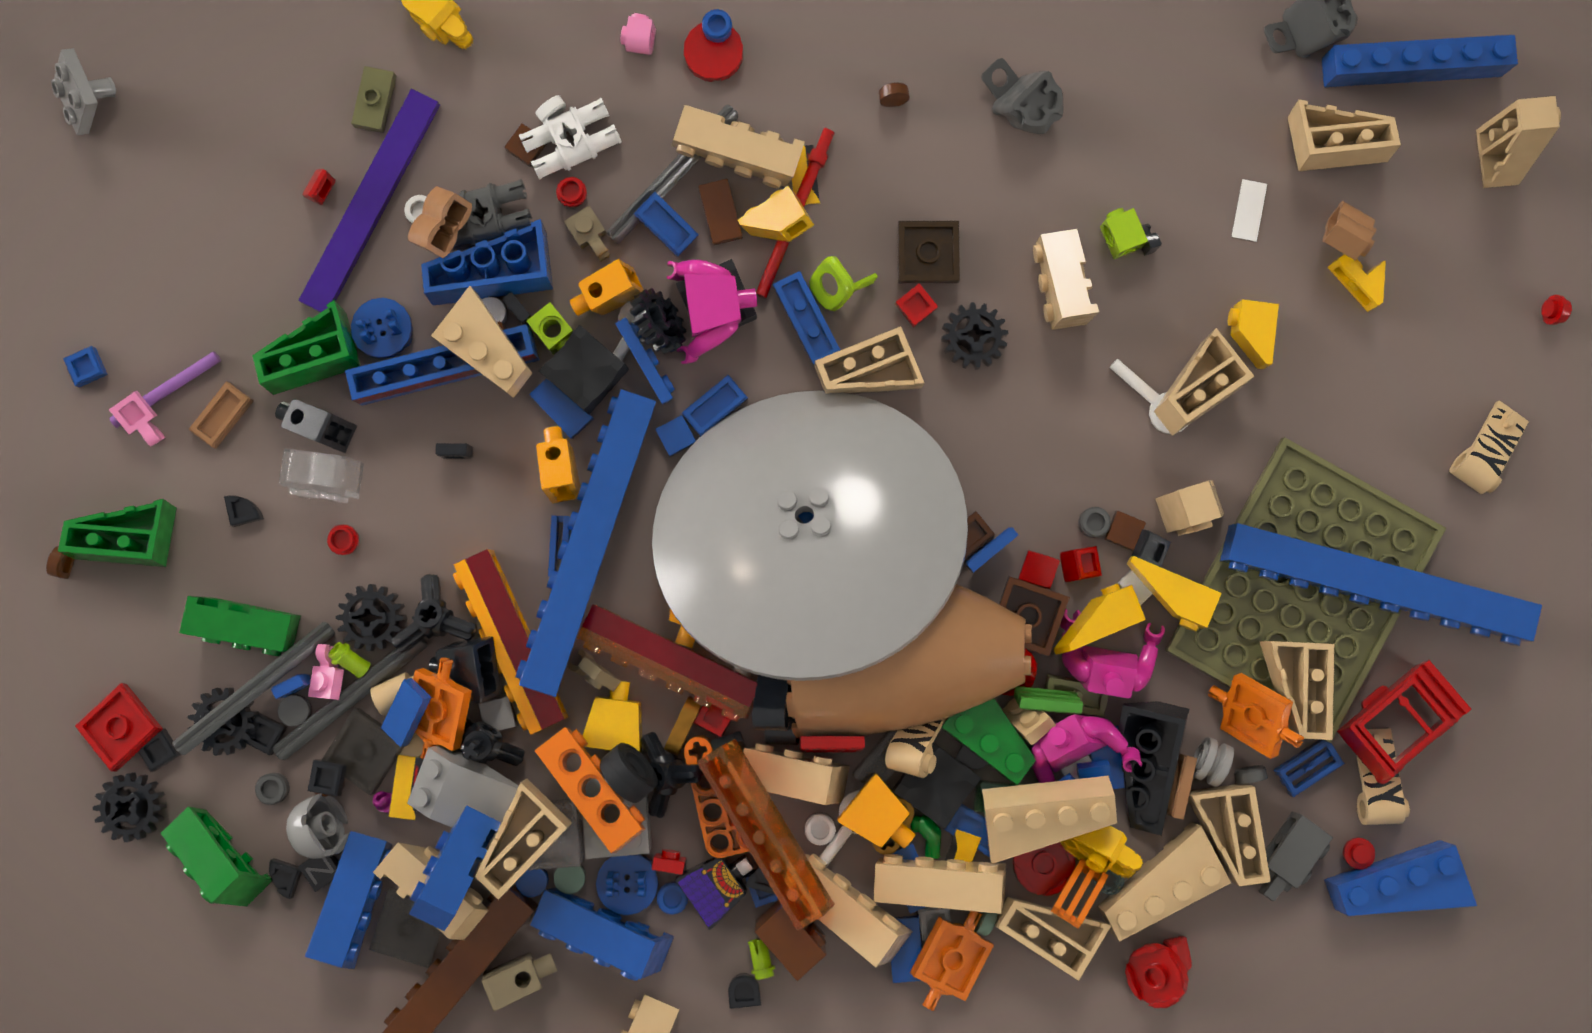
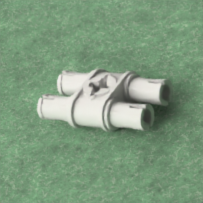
[519,98,622,180]

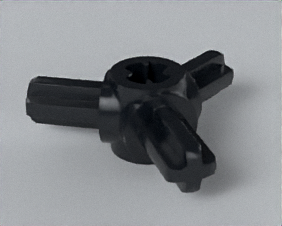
[391,574,477,653]
[461,718,525,766]
[641,732,704,818]

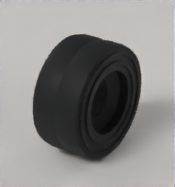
[600,743,658,803]

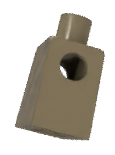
[482,953,558,1012]

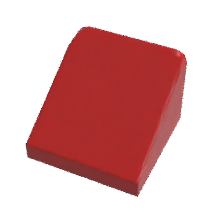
[302,169,336,205]
[1060,546,1102,582]
[1018,550,1060,589]
[1163,936,1192,972]

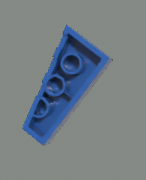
[421,219,553,306]
[1324,840,1477,916]
[530,888,674,981]

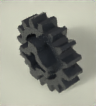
[629,288,687,354]
[941,302,1009,370]
[336,584,407,651]
[187,687,259,756]
[93,772,167,842]

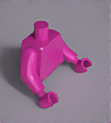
[667,259,757,364]
[1060,609,1165,698]
[1031,714,1142,783]

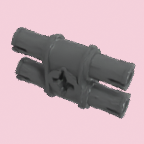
[453,179,533,248]

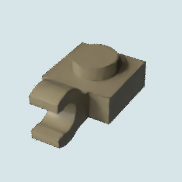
[564,205,610,262]
[568,649,621,692]

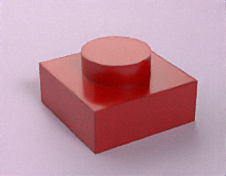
[895,283,938,328]
[694,695,736,737]
[651,849,687,875]

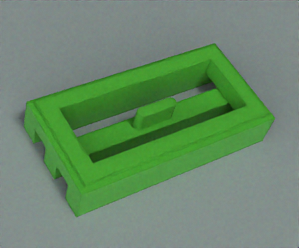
[1014,686,1083,715]

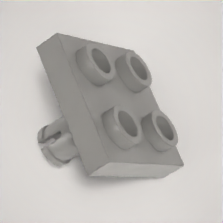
[51,48,116,135]

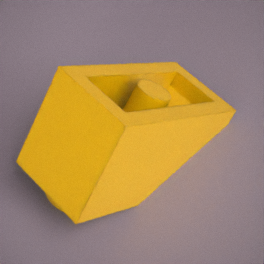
[1228,299,1279,369]

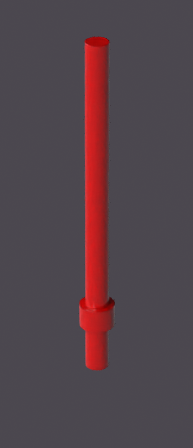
[756,128,835,299]

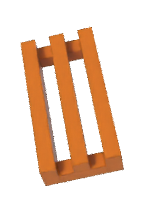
[1051,858,1109,929]

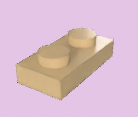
[1002,698,1056,745]

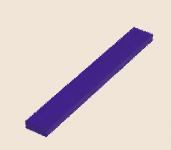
[298,88,440,312]

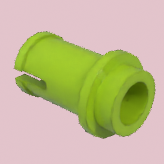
[328,642,371,678]
[748,938,776,980]

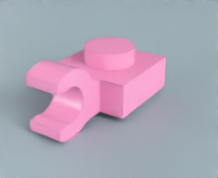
[109,391,165,447]
[308,644,344,700]

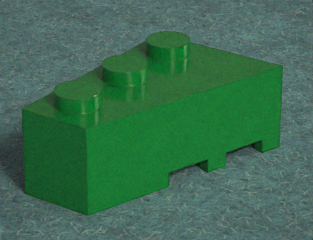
[252,300,360,395]
[58,499,177,567]
[179,596,301,657]
[941,698,1036,785]
[161,806,272,907]

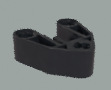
[752,675,800,745]

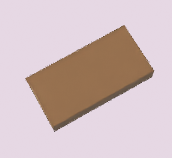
[189,381,254,449]
[1167,754,1197,820]

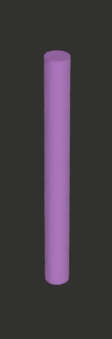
[109,351,221,428]

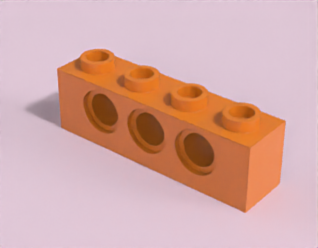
[535,727,646,854]

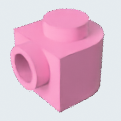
[620,13,656,55]

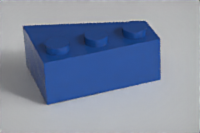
[409,805,501,931]

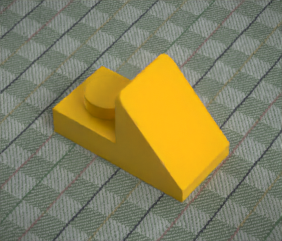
[1328,254,1386,312]

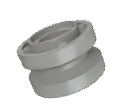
[1193,737,1234,787]

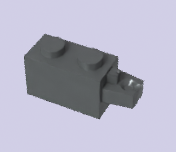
[1258,811,1333,901]

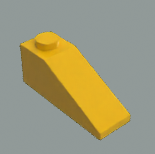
[1127,556,1222,632]
[1053,583,1146,655]

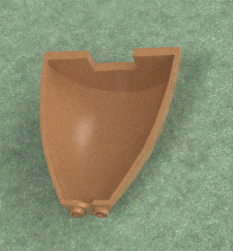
[786,584,1032,739]

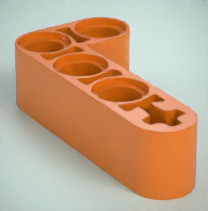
[684,735,764,858]

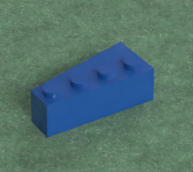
[305,831,392,969]

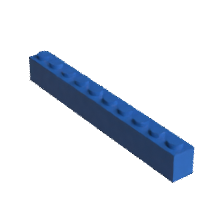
[515,389,656,697]
[1220,523,1542,646]

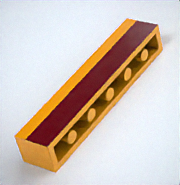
[453,549,569,735]

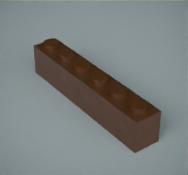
[382,884,538,1033]

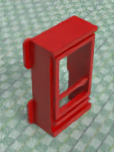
[1337,660,1472,784]

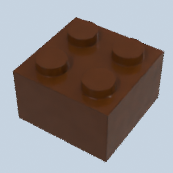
[999,576,1070,656]
[755,898,826,981]

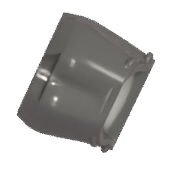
[1264,0,1358,58]
[981,58,1064,134]

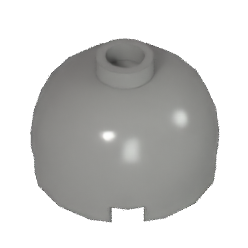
[286,794,349,859]

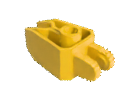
[401,0,474,49]
[1060,826,1143,879]

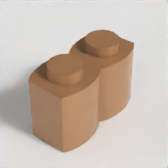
[408,186,472,258]
[1322,200,1377,260]

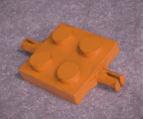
[413,658,472,759]
[1208,673,1304,759]
[910,911,994,1011]

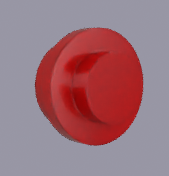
[556,177,587,208]
[1541,294,1572,325]
[327,524,359,555]
[1343,837,1375,869]

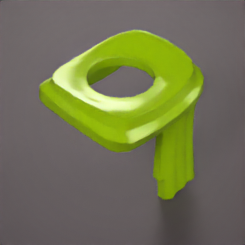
[809,256,878,311]

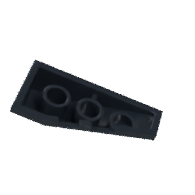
[1118,701,1190,836]

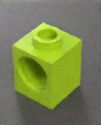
[1100,208,1148,259]
[526,302,573,355]

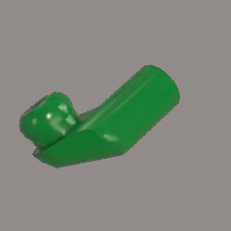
[911,815,941,859]

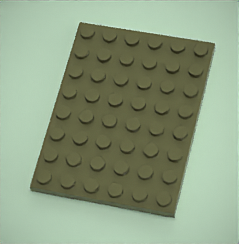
[1165,437,1446,743]

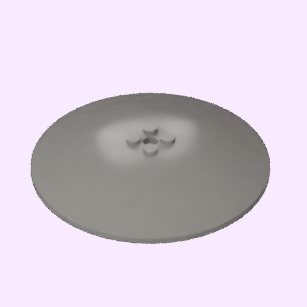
[652,391,968,681]

